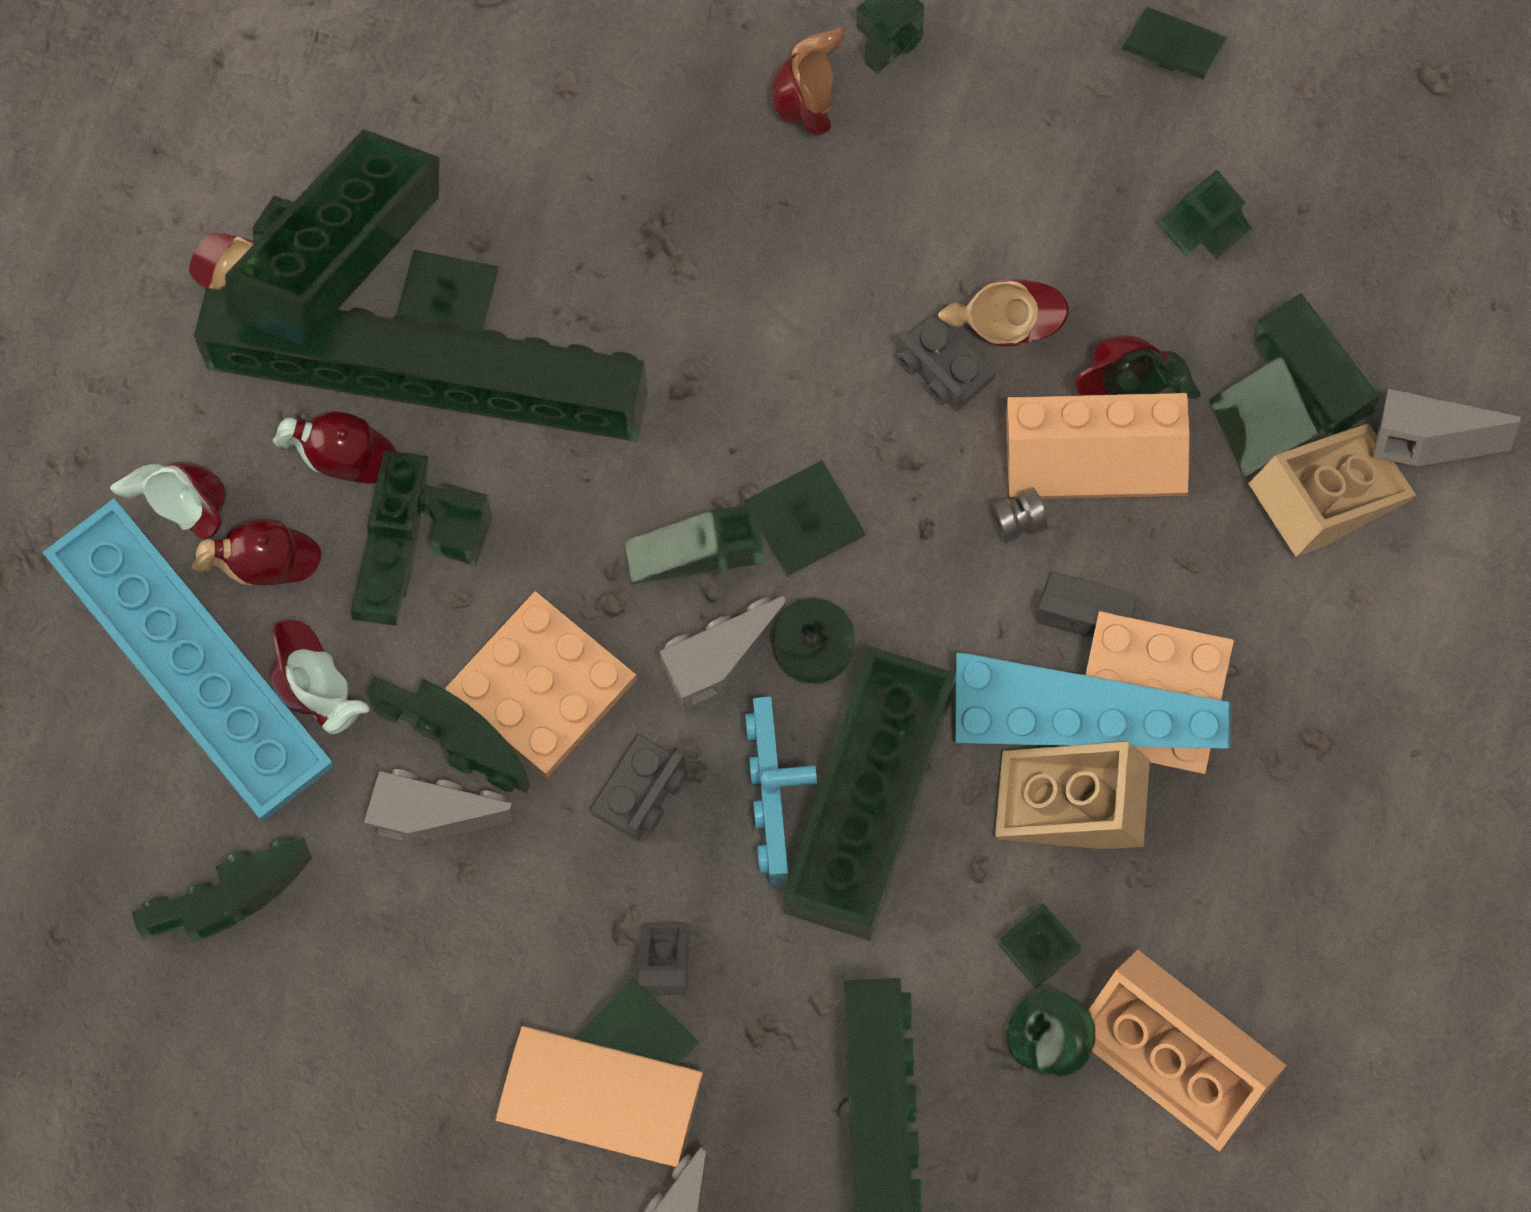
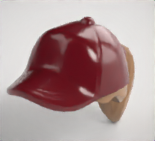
[772,27,845,135]

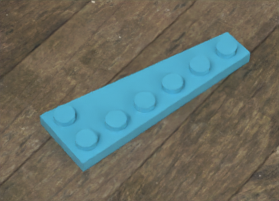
[956,653,1231,749]

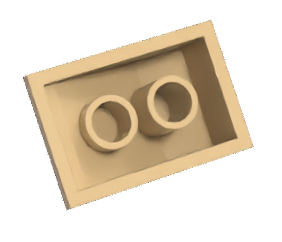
[1249,423,1416,557]
[995,741,1150,849]

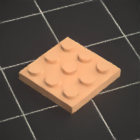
[444,591,637,779]
[1086,611,1234,774]

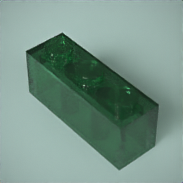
[1253,293,1379,437]

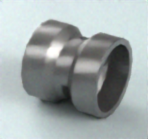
[990,487,1048,543]

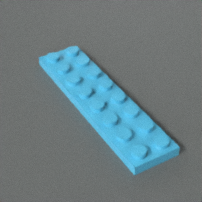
[42,498,334,823]

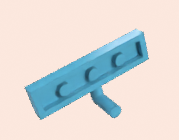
[745,697,817,886]

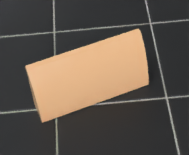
[495,1026,704,1167]

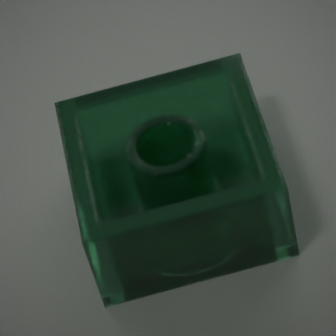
[998,903,1081,989]

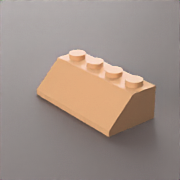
[1006,393,1189,500]
[1072,950,1287,1152]

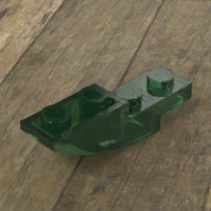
[351,450,429,626]
[366,677,530,793]
[131,837,312,943]

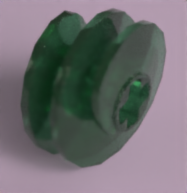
[773,597,855,684]
[1007,990,1095,1076]

